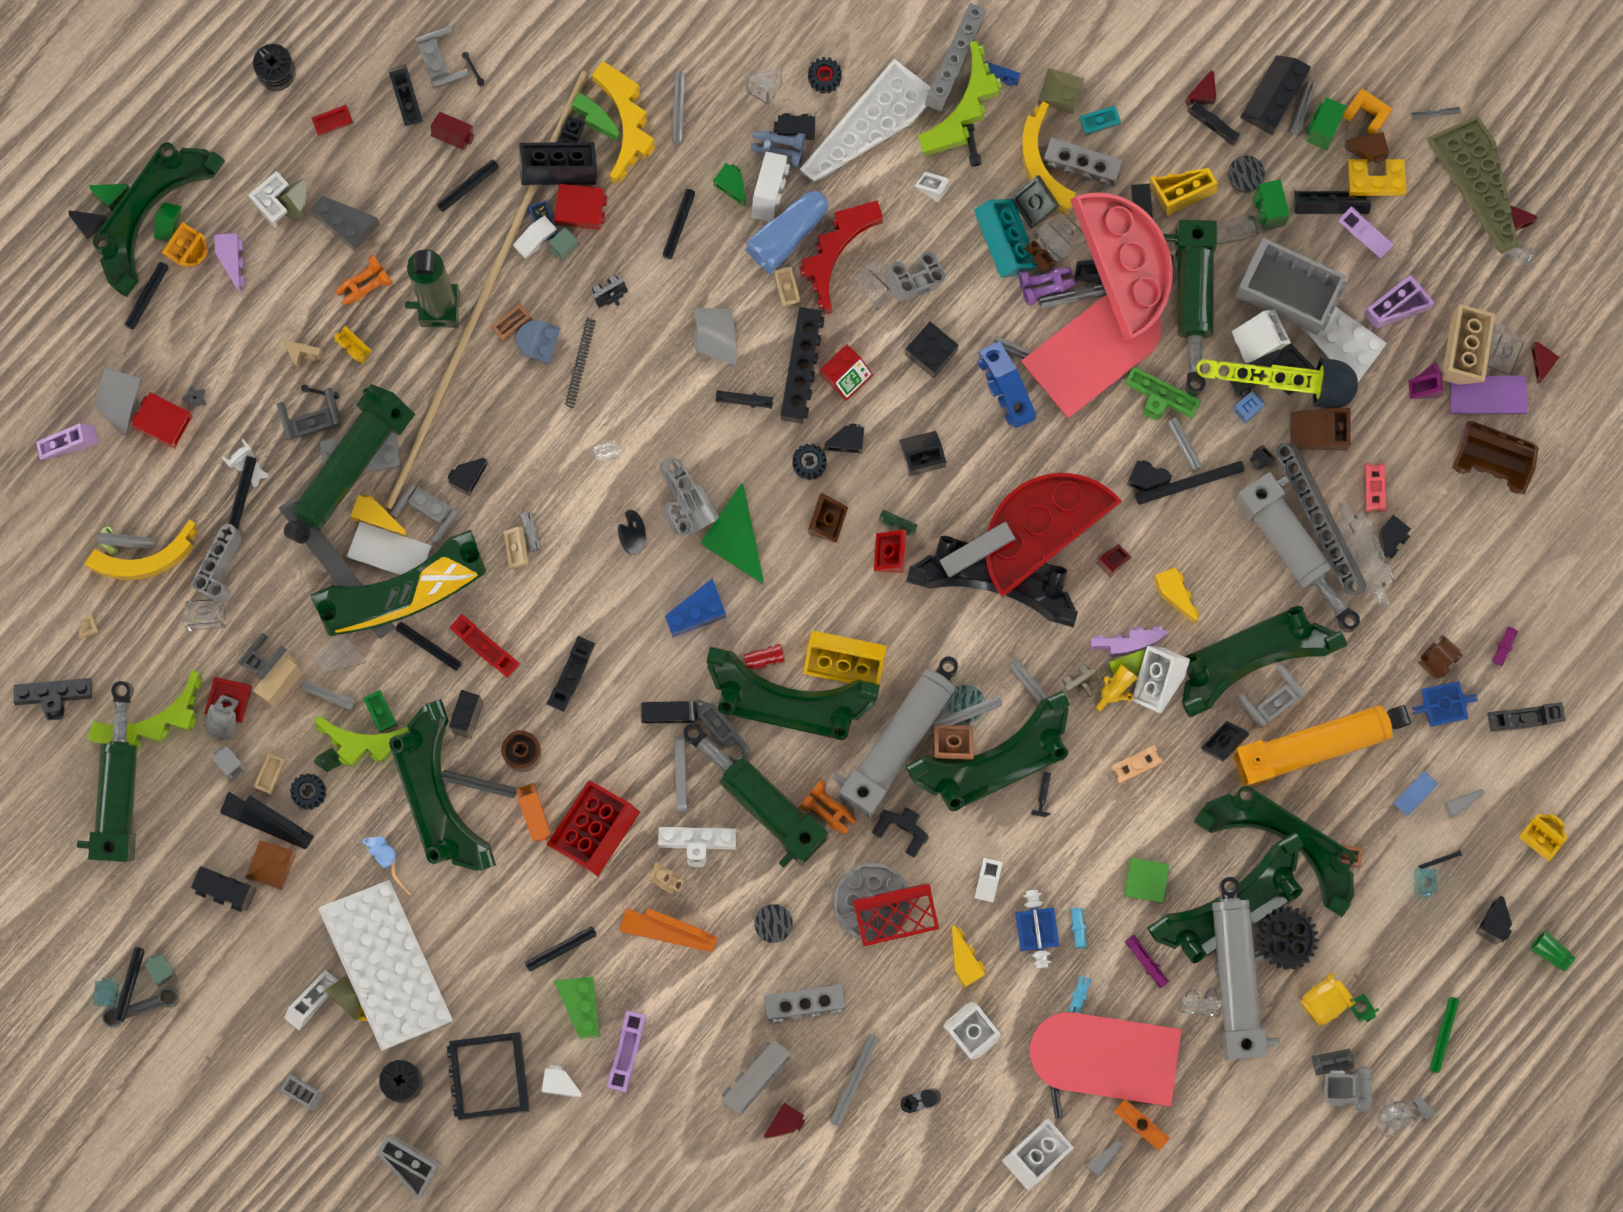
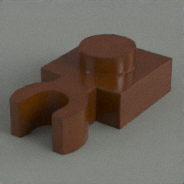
[1025,240,1057,272]

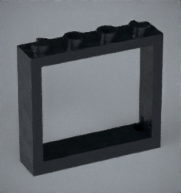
[447,1032,530,1121]

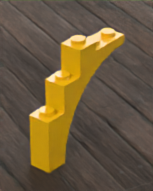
[592,61,655,185]

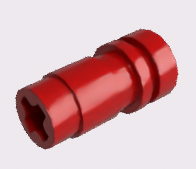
[744,643,785,669]

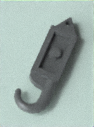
[697,699,749,762]

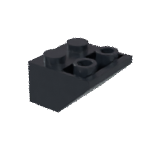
[899,431,946,476]

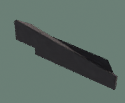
[220,792,314,849]

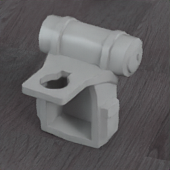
[1324,1067,1373,1112]

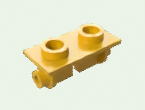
[333,325,372,364]

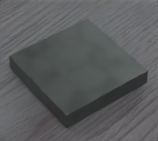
[1011,175,1060,228]

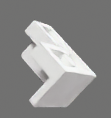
[248,171,290,228]

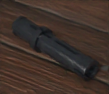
[716,390,774,409]

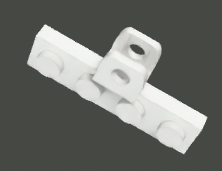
[658,827,736,867]

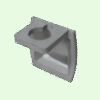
[205,695,239,739]

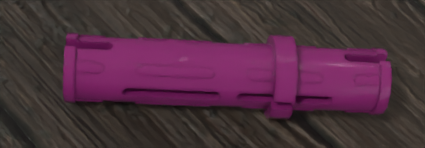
[1124,935,1170,989]

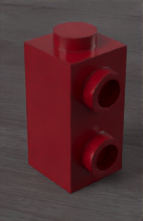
[431,112,474,150]

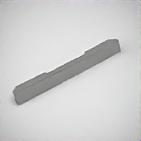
[1411,107,1461,119]

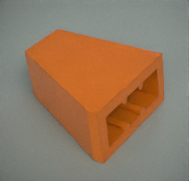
[516,783,551,842]

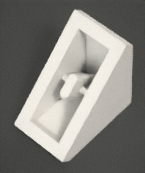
[915,172,950,203]

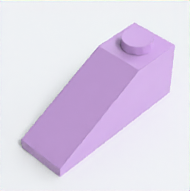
[36,423,98,460]

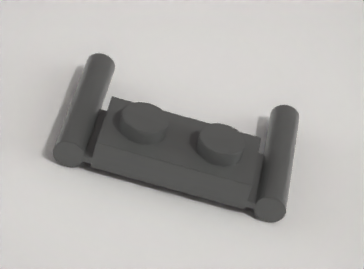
[277,388,342,440]
[238,632,287,680]

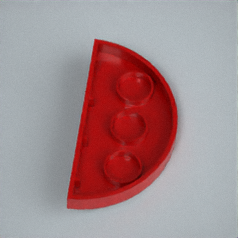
[986,473,1122,598]

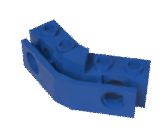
[977,341,1036,428]

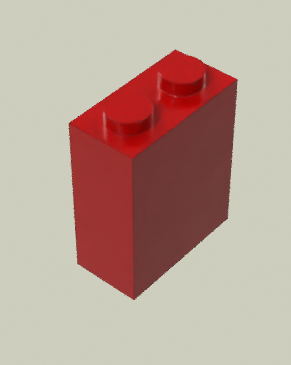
[554,184,608,230]
[131,392,193,449]

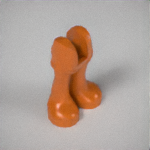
[336,254,393,306]
[798,780,857,834]

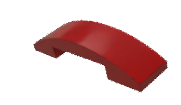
[449,614,520,678]

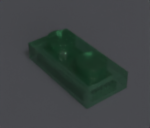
[879,510,918,536]

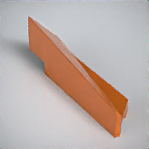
[620,908,718,952]

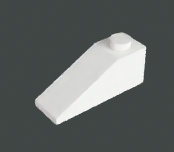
[284,970,338,1030]

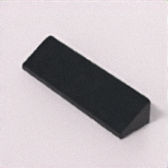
[1294,191,1371,214]

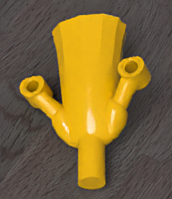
[1095,664,1138,712]

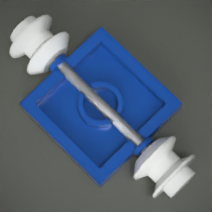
[1015,890,1059,969]

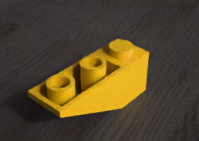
[1153,567,1199,624]
[951,925,986,989]

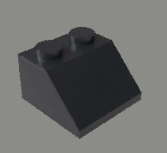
[1476,895,1512,945]

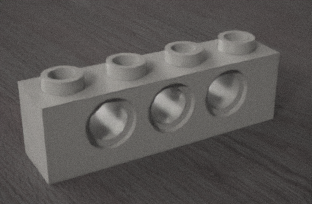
[1043,137,1123,187]
[764,984,845,1024]

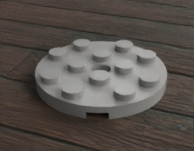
[834,863,912,941]

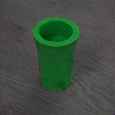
[1530,930,1575,971]

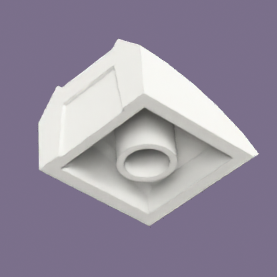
[943,1001,1001,1060]

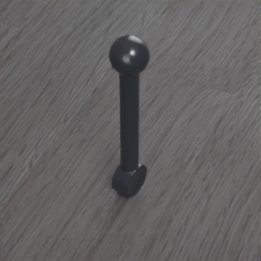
[462,52,485,86]
[301,385,340,399]

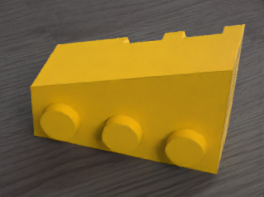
[1150,168,1218,216]

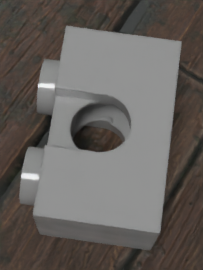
[212,746,247,781]

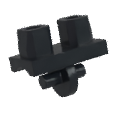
[592,275,628,308]

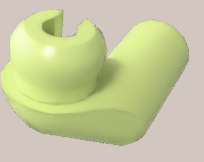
[100,527,118,556]

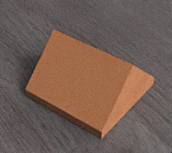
[933,725,974,759]

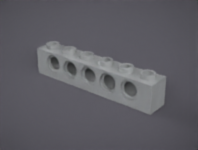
[925,2,987,112]

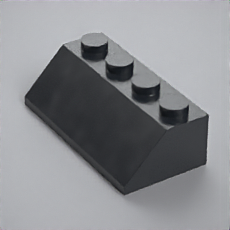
[1240,55,1311,136]
[519,142,597,185]

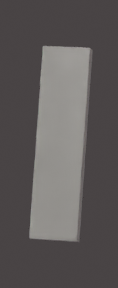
[940,522,1016,577]

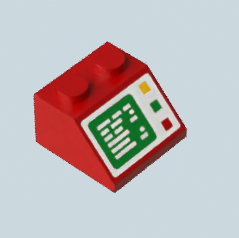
[820,344,873,401]

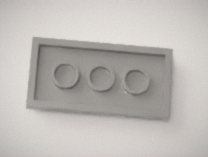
[319,432,401,473]

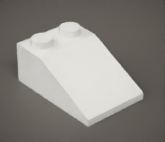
[1132,646,1190,713]
[1001,1118,1074,1190]

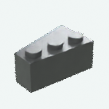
[310,196,380,251]

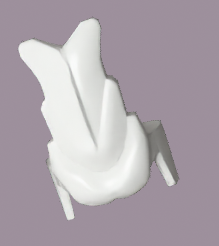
[222,439,269,487]

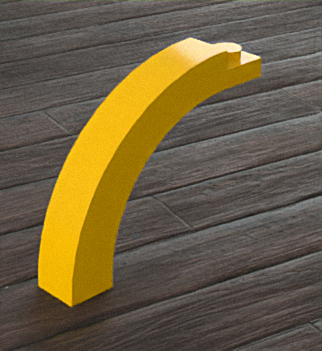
[1021,101,1076,215]
[84,519,199,580]

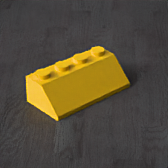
[803,630,887,684]

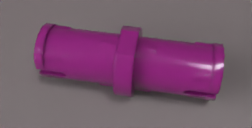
[1492,627,1518,666]

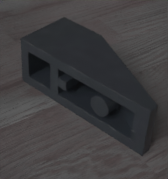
[388,64,423,126]
[1227,349,1281,397]

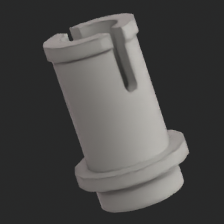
[1411,1095,1435,1120]

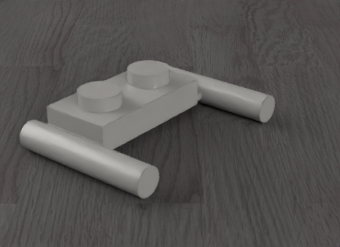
[415,26,469,88]
[390,483,458,545]
[1237,663,1306,728]

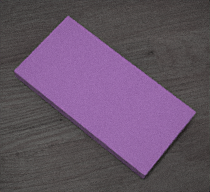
[1449,376,1528,414]

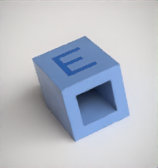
[1233,392,1265,424]

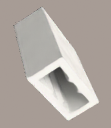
[1231,309,1291,364]

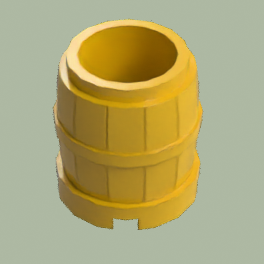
[1300,972,1356,1026]

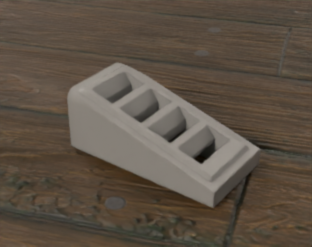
[1444,789,1484,819]
[279,1074,325,1112]
[1086,1141,1122,1176]

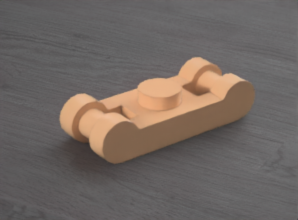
[1111,745,1164,784]

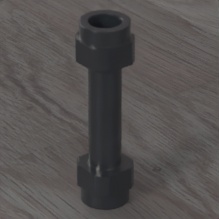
[963,123,982,167]

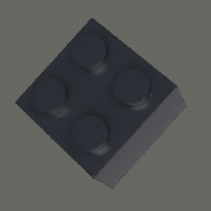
[905,321,959,378]

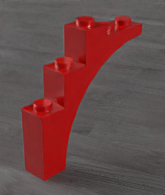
[799,200,883,315]

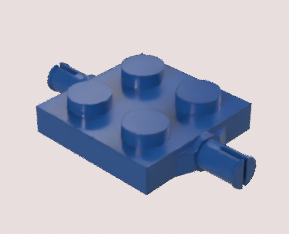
[1412,681,1478,727]

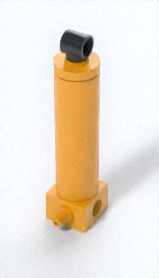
[1232,705,1412,788]

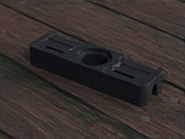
[1187,100,1240,145]

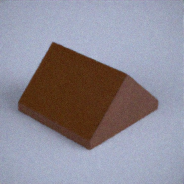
[808,493,848,543]

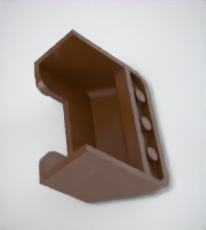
[1452,421,1539,495]

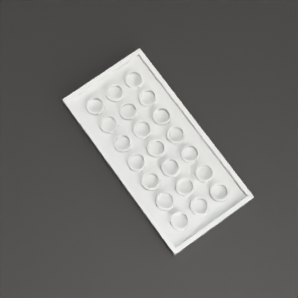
[318,880,453,1051]

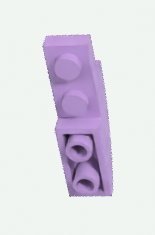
[1090,627,1168,657]

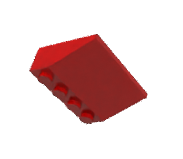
[546,780,640,877]

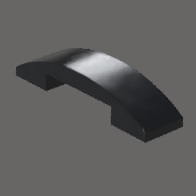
[546,636,596,712]
[1487,702,1566,732]

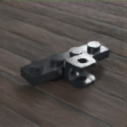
[14,678,92,720]

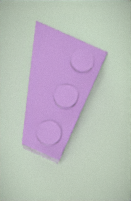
[1364,275,1435,329]

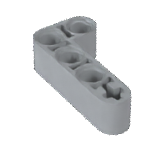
[192,524,243,603]

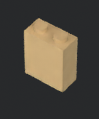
[253,655,302,708]

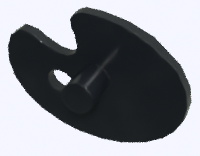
[618,510,646,555]

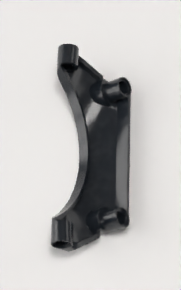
[906,535,1078,628]

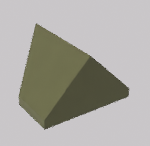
[276,179,306,221]
[325,977,360,1021]

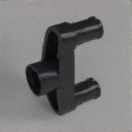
[872,807,929,858]

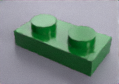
[363,690,397,733]

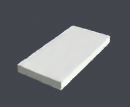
[347,522,432,575]

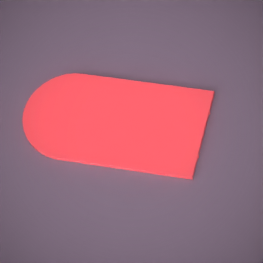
[1020,295,1161,419]
[1029,1012,1182,1106]

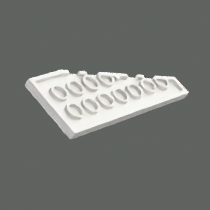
[800,59,931,183]

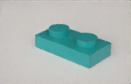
[1079,105,1121,135]

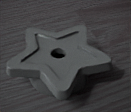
[182,386,206,410]

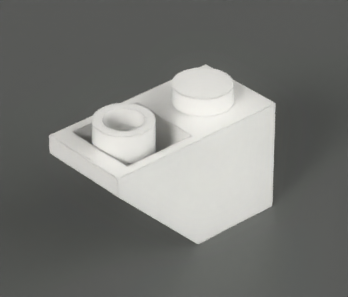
[975,858,1003,903]

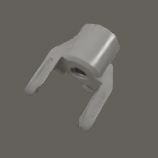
[659,458,719,535]

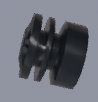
[253,44,296,91]
[379,1060,424,1103]

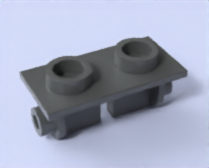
[1311,1049,1354,1076]

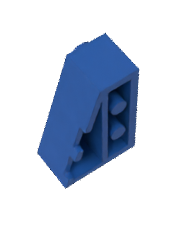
[665,578,726,638]

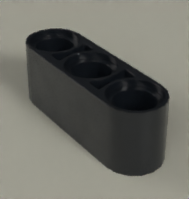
[641,701,697,724]

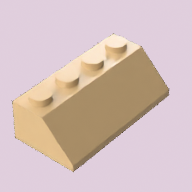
[1442,304,1496,385]

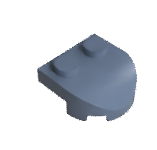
[515,320,561,364]

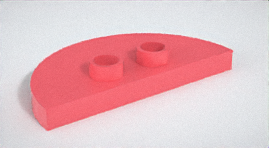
[1070,193,1173,341]

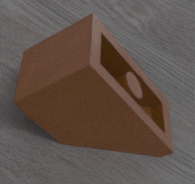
[1345,132,1389,163]

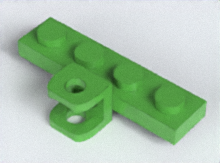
[1124,367,1201,420]

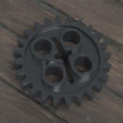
[1256,906,1319,970]

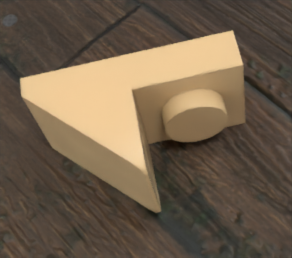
[283,340,323,370]

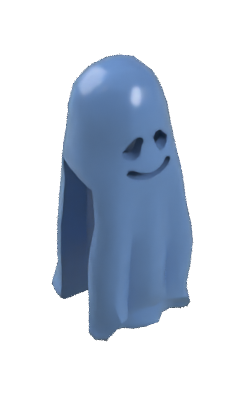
[745,191,829,274]

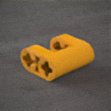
[1342,88,1393,135]

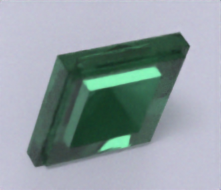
[314,748,343,772]

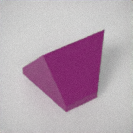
[1408,361,1443,399]

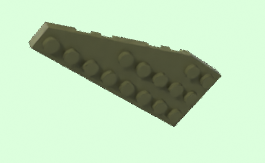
[1428,115,1518,254]

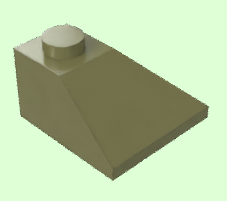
[1038,68,1084,114]

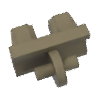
[1062,664,1099,699]

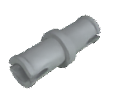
[520,512,541,552]

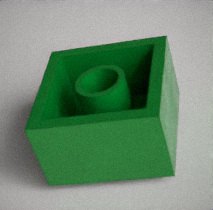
[1306,97,1347,150]
[1252,179,1290,231]

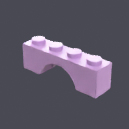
[607,1011,647,1094]

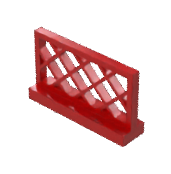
[853,883,939,947]

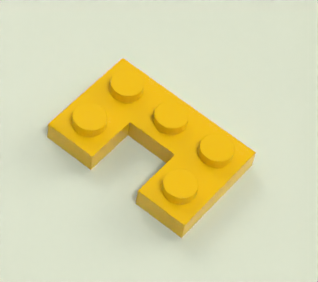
[1347,159,1407,196]

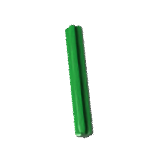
[1429,997,1459,1073]

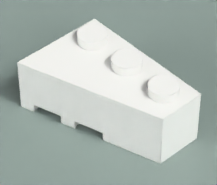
[751,151,790,222]

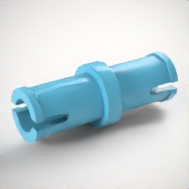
[1070,908,1088,949]
[1068,975,1092,1014]

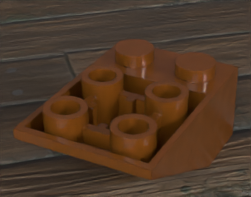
[1290,408,1351,451]

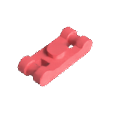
[1364,463,1386,512]

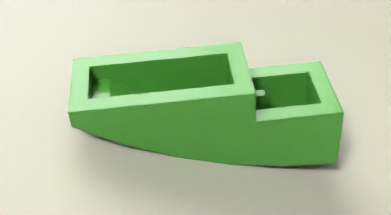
[572,92,620,142]

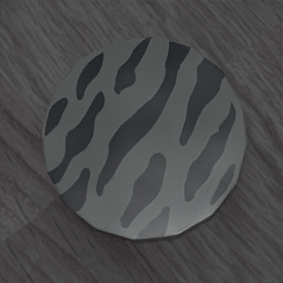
[1227,155,1266,193]
[754,904,793,943]

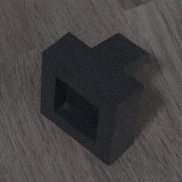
[1250,445,1276,470]

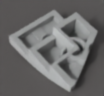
[693,308,736,367]
[96,368,142,435]

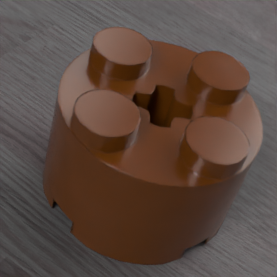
[1417,635,1463,679]
[501,730,542,772]

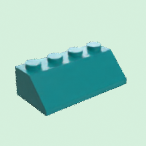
[974,199,1038,278]

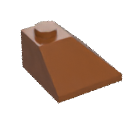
[246,841,296,890]

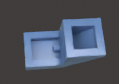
[1394,771,1438,816]

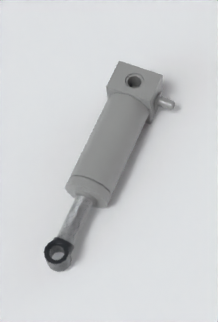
[1234,472,1360,633]

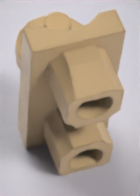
[647,862,684,894]

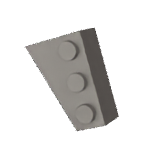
[377,1134,442,1200]

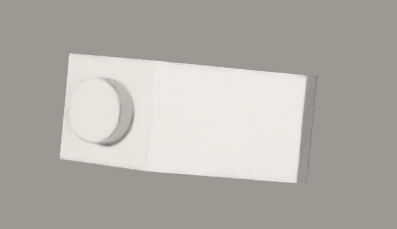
[542,1065,582,1098]

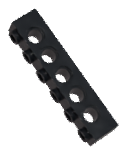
[780,307,825,424]

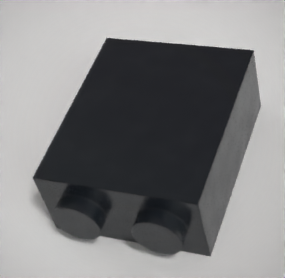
[449,690,483,739]

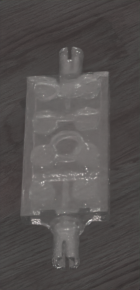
[1337,500,1395,610]

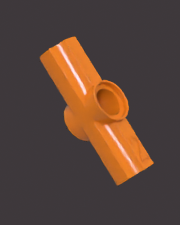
[1114,1099,1170,1151]

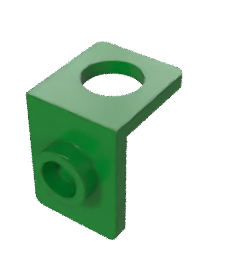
[1350,994,1379,1023]

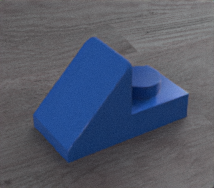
[985,61,1021,86]

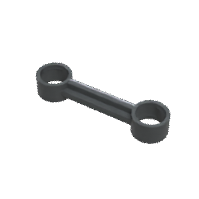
[102,987,180,1028]

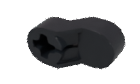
[900,1088,941,1113]

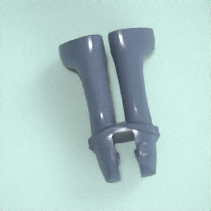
[751,130,806,168]

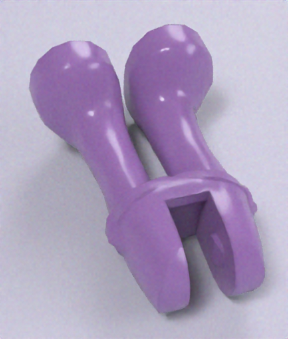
[1018,268,1076,306]

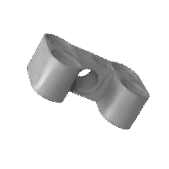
[884,251,946,301]

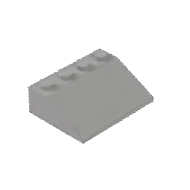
[722,1040,791,1117]

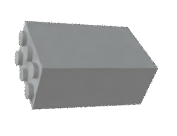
[1235,238,1347,335]

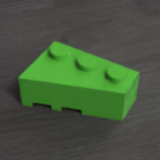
[554,977,600,1039]

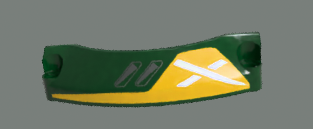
[310,529,486,636]

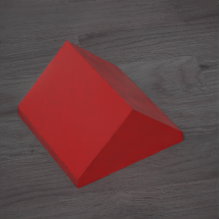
[874,530,906,573]

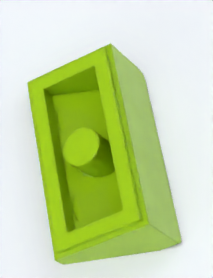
[1108,649,1146,676]

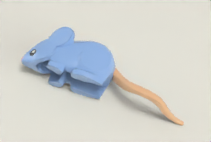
[362,836,411,895]

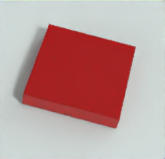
[204,677,252,723]

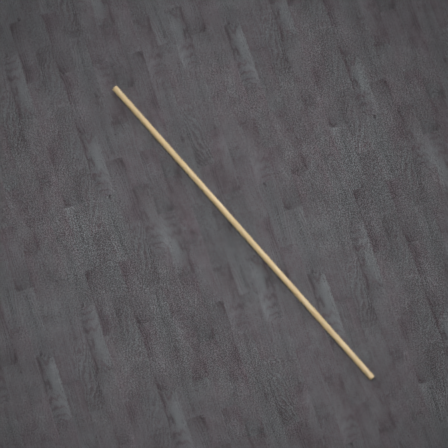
[385,71,588,510]

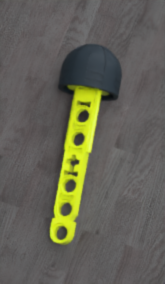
[1196,358,1358,408]

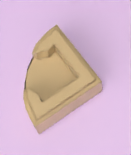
[79,614,99,639]

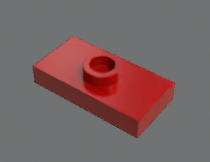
[311,105,353,136]

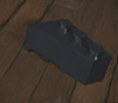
[191,866,257,912]

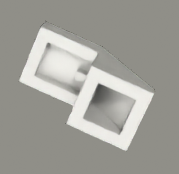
[513,215,557,259]

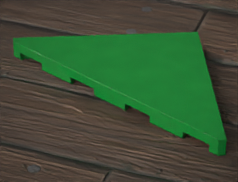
[701,483,764,584]

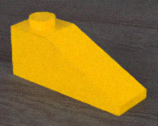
[350,494,407,537]

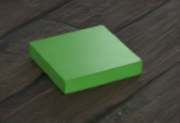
[1124,858,1169,903]

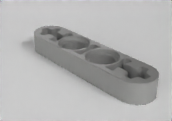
[675,737,687,812]

